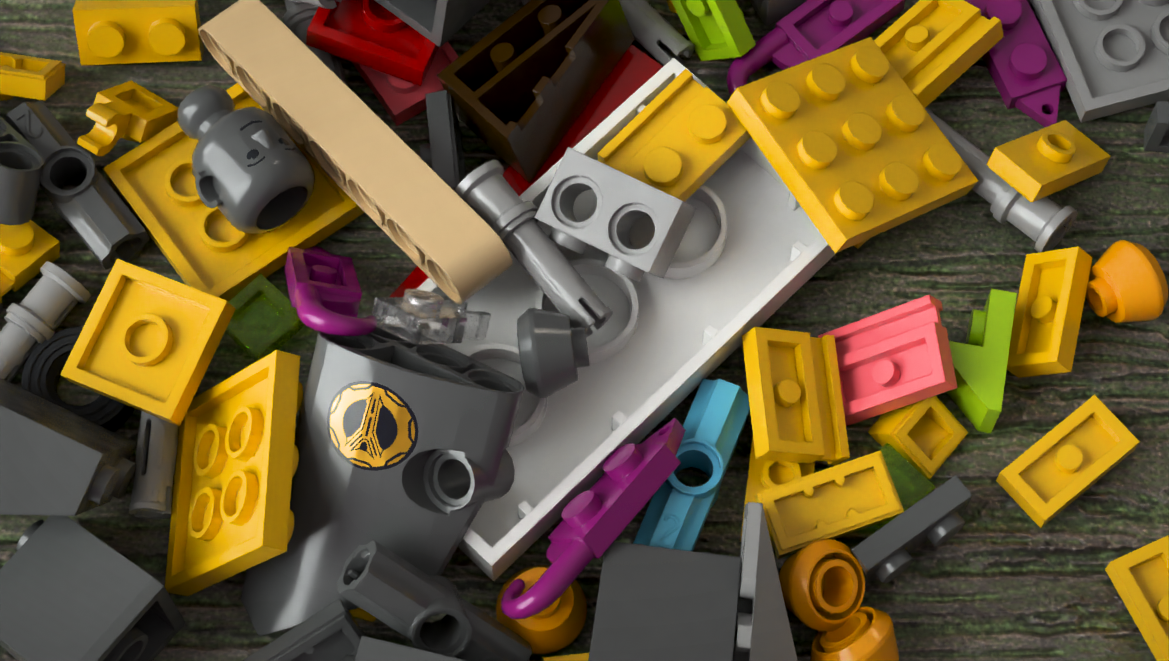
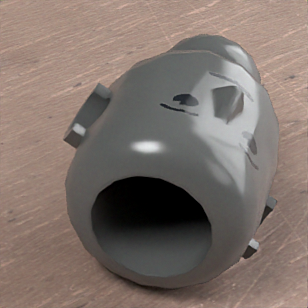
[177,85,315,234]

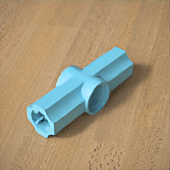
[633,379,750,551]

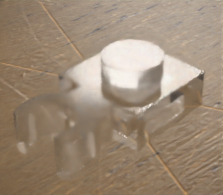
[371,289,491,344]

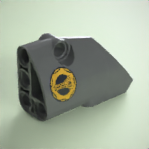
[240,320,524,636]

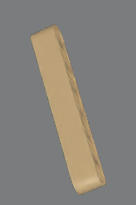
[198,0,513,305]

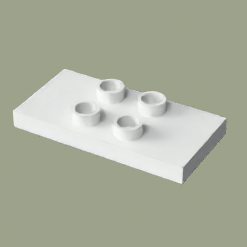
[381,57,835,581]

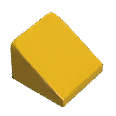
[868,396,968,479]

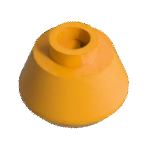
[1086,240,1168,323]
[779,539,865,632]
[496,565,587,654]
[810,606,899,661]

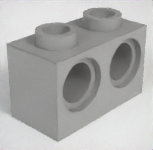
[534,147,697,282]

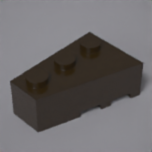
[437,0,635,183]

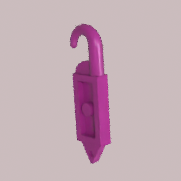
[726,0,906,96]
[964,0,1067,127]
[284,246,377,336]
[501,418,686,619]

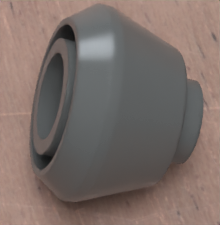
[517,308,590,398]

